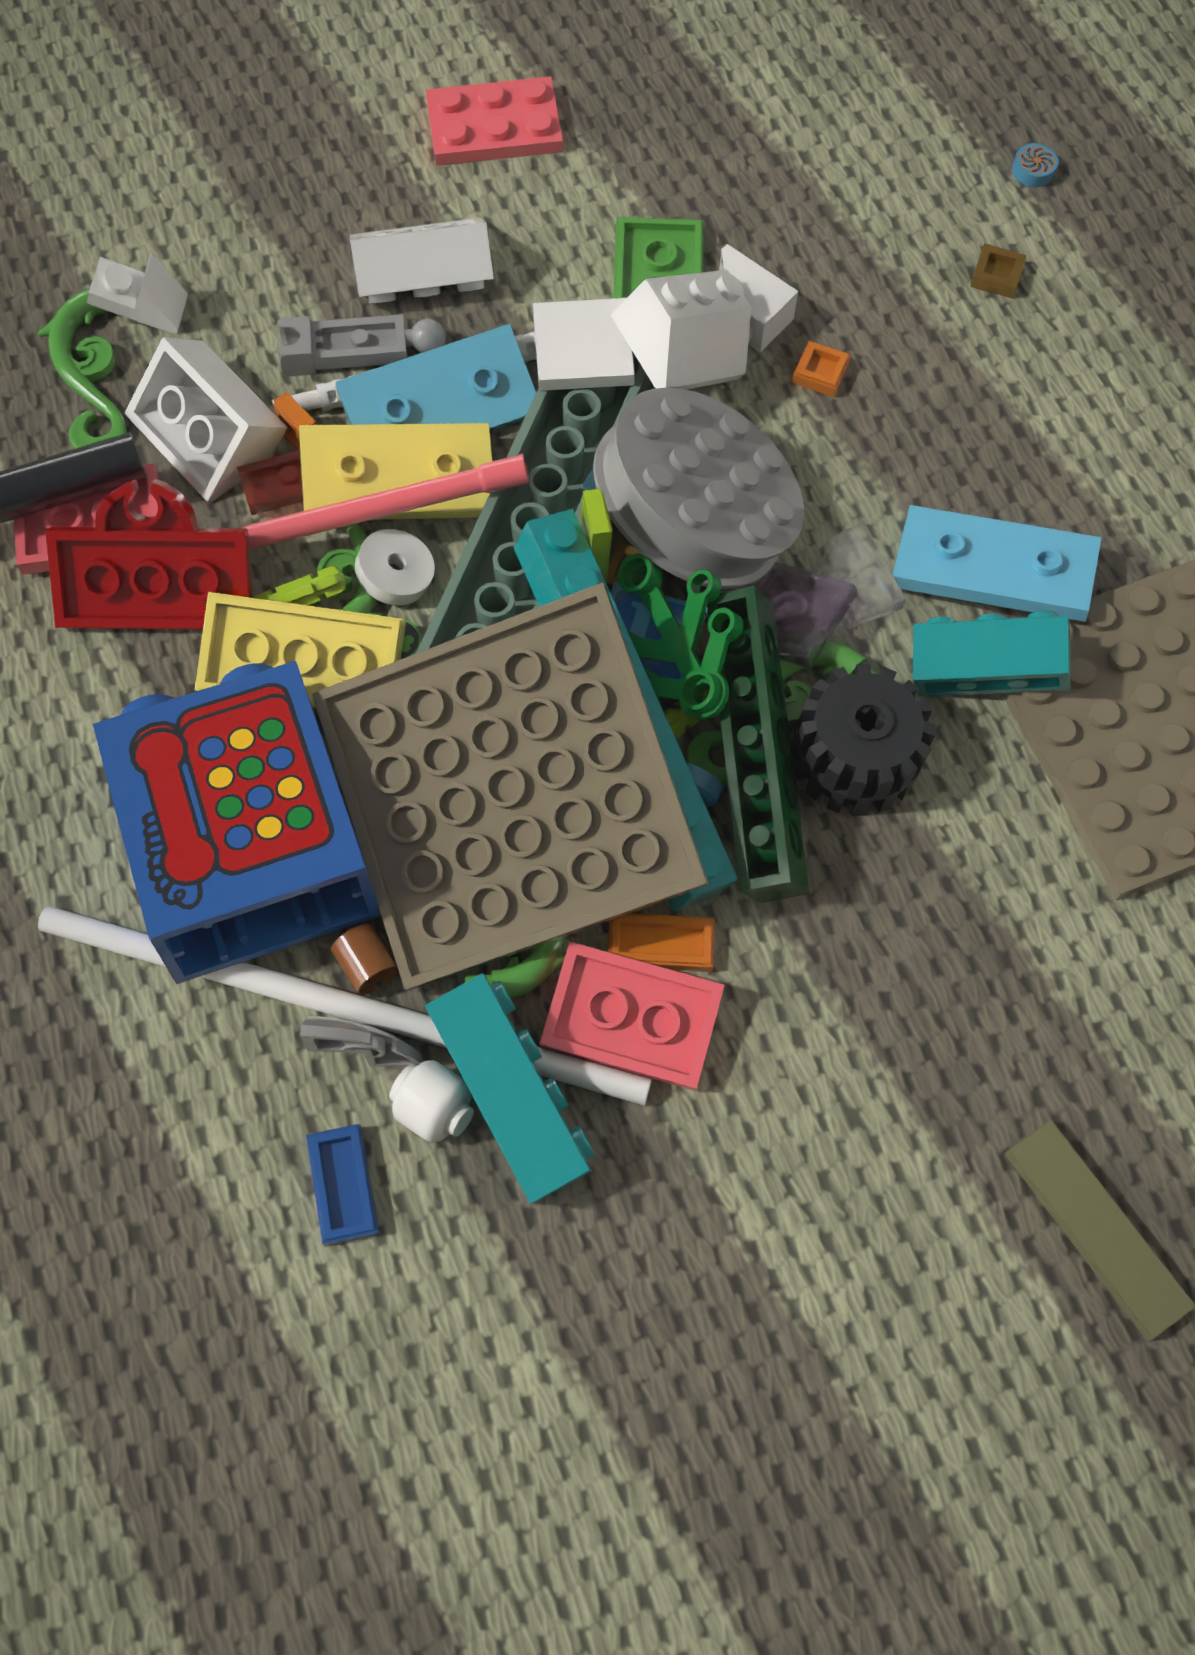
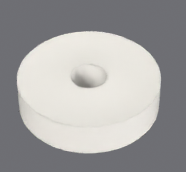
[355,529,435,605]

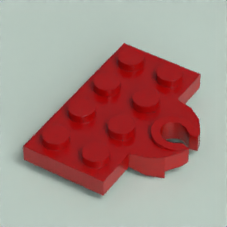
[45,479,252,629]

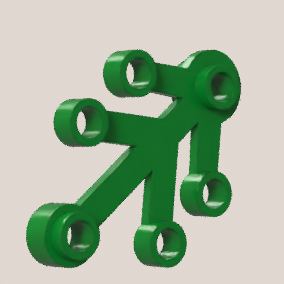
[617,553,743,720]

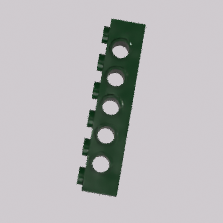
[707,585,810,903]

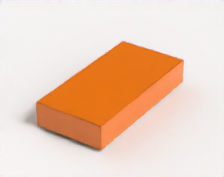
[608,913,715,972]

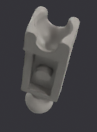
[277,314,446,376]

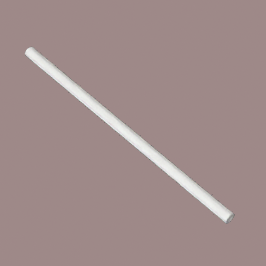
[38,906,652,1106]

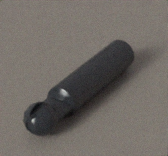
[0,432,147,524]

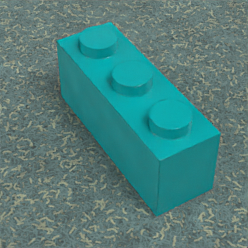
[913,611,1071,696]

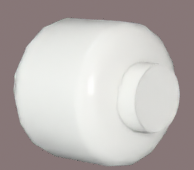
[389,1060,474,1143]

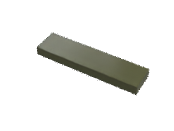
[1005,1120,1195,1342]

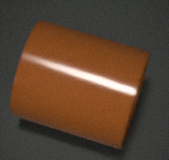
[331,924,399,995]

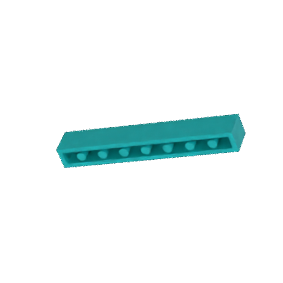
[514,508,738,913]

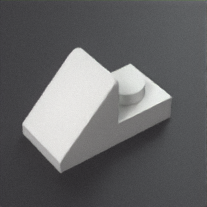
[87,253,188,334]

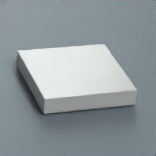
[533,298,634,391]

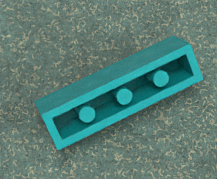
[425,973,596,1204]

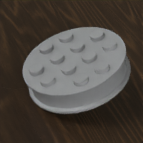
[593,388,804,589]

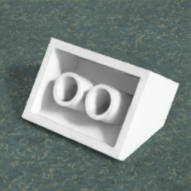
[350,218,494,303]
[610,270,752,390]
[124,337,288,502]

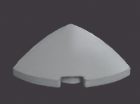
[300,1016,423,1067]

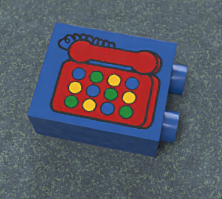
[93,661,381,984]

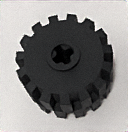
[791,664,935,816]

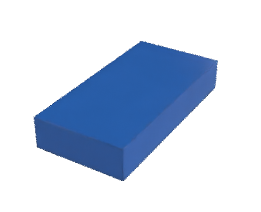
[306,1124,380,1247]

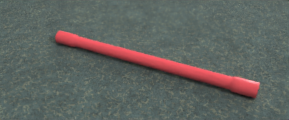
[237,454,530,550]

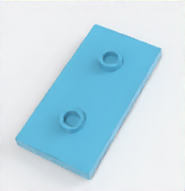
[335,324,536,432]
[891,505,1102,622]

